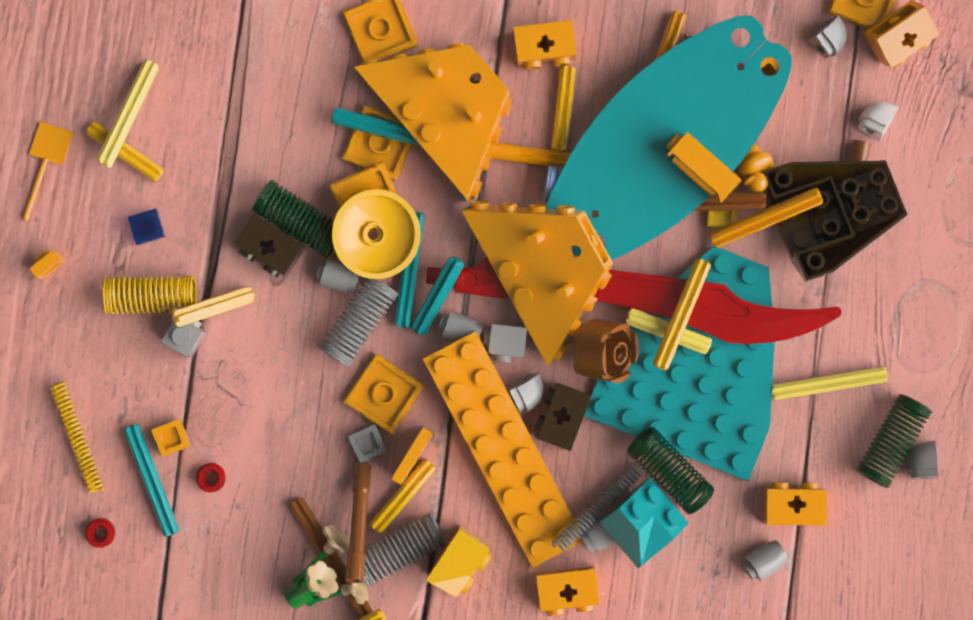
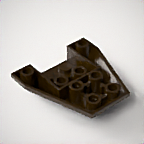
[763,160,908,282]

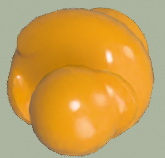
[738,145,774,193]

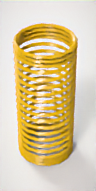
[102,275,197,315]

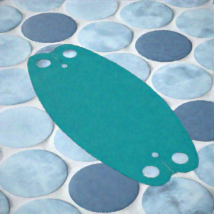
[546,15,792,260]

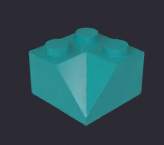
[599,477,689,568]

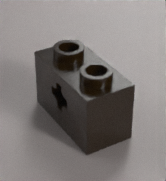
[234,214,306,278]
[533,383,592,451]

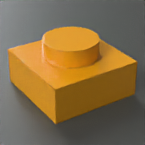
[29,250,65,279]
[151,419,191,457]

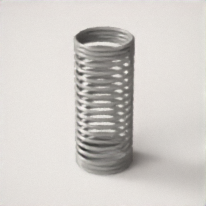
[319,278,399,367]
[364,512,447,587]

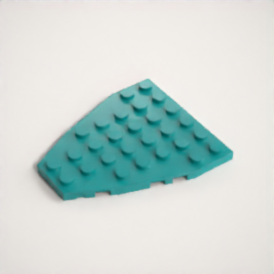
[584,246,774,481]

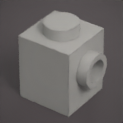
[161,321,207,358]
[483,324,527,362]

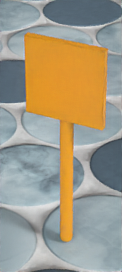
[23,122,74,221]

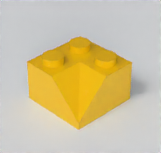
[426,526,491,597]

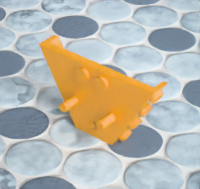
[354,43,513,205]
[461,201,613,366]

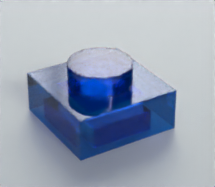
[128,208,166,246]

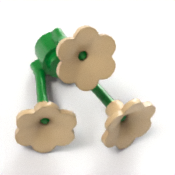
[284,524,369,609]

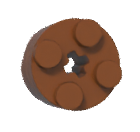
[573,319,639,383]

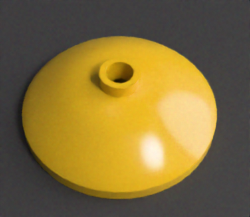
[331,189,421,279]

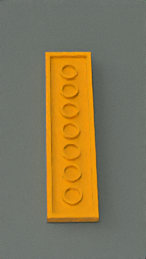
[423,331,583,568]

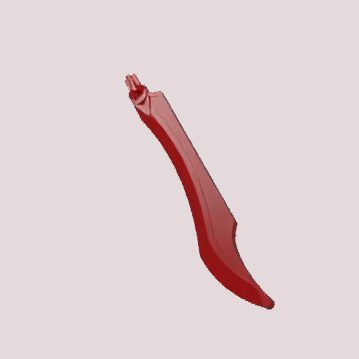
[426,256,842,344]

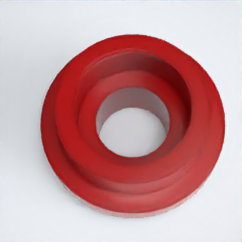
[196,463,226,493]
[85,518,116,548]

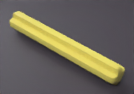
[97,60,158,168]
[772,367,887,400]

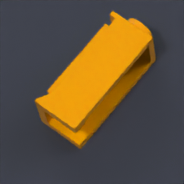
[665,132,741,204]

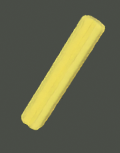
[626,308,712,354]

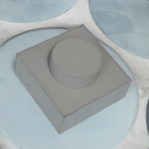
[348,424,388,463]

